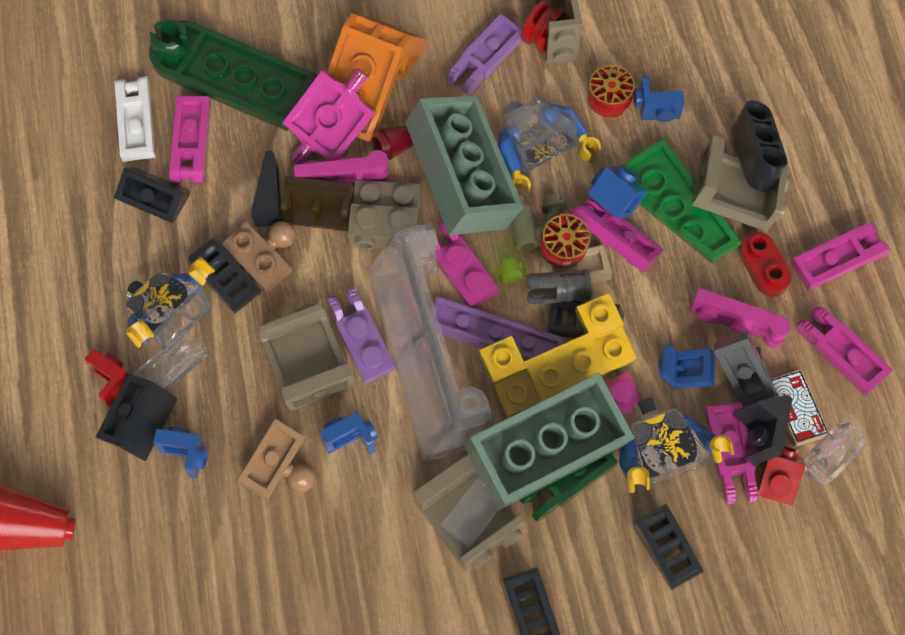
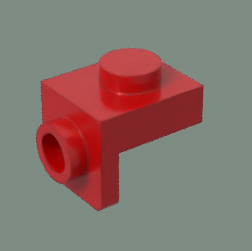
[85,348,128,408]
[757,446,806,506]

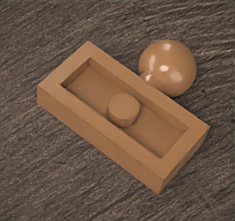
[222,221,296,293]
[236,419,316,500]

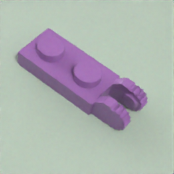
[446,14,523,95]
[327,287,396,384]

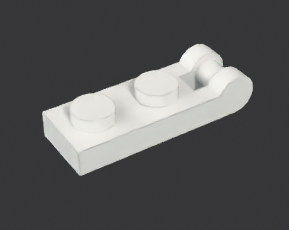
[114,76,156,162]

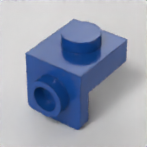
[634,76,684,122]
[658,345,715,389]
[319,412,378,455]
[153,426,208,479]

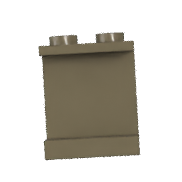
[534,0,582,64]
[413,454,525,571]

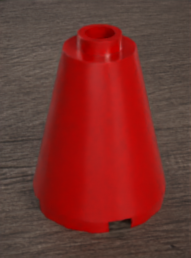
[0,482,76,551]

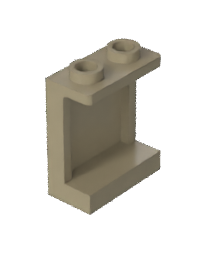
[692,135,790,231]
[257,303,355,413]

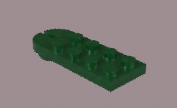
[149,19,317,131]

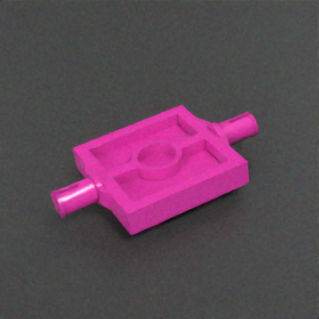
[283,68,376,164]

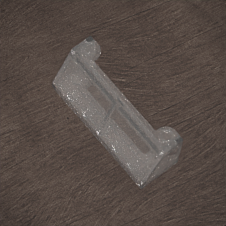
[368,222,493,462]

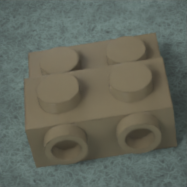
[348,180,422,252]

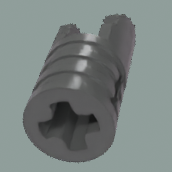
[527,269,592,304]

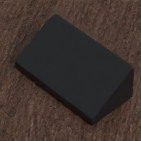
[114,167,191,223]

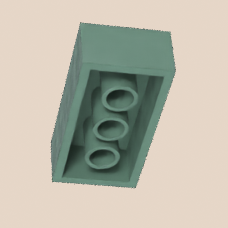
[405,96,523,235]
[464,373,635,510]

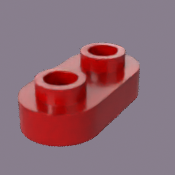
[739,232,791,297]

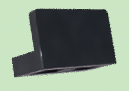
[95,373,177,461]

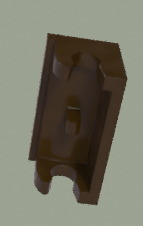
[280,176,354,232]

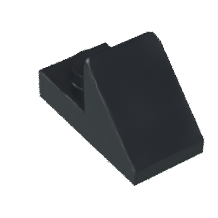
[732,395,793,466]

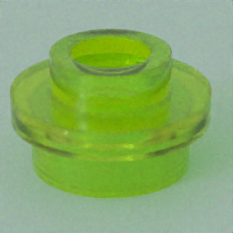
[494,258,528,284]

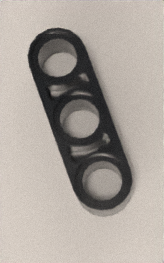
[731,100,788,192]

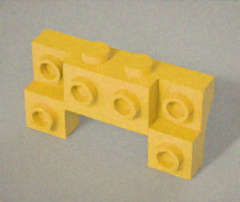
[479,293,637,418]

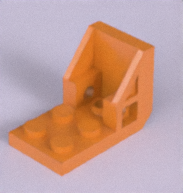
[327,13,428,142]

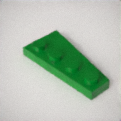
[619,139,741,264]

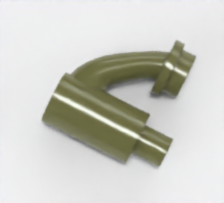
[511,195,567,252]

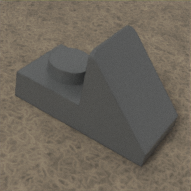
[714,332,776,407]

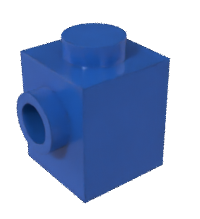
[587,165,648,219]

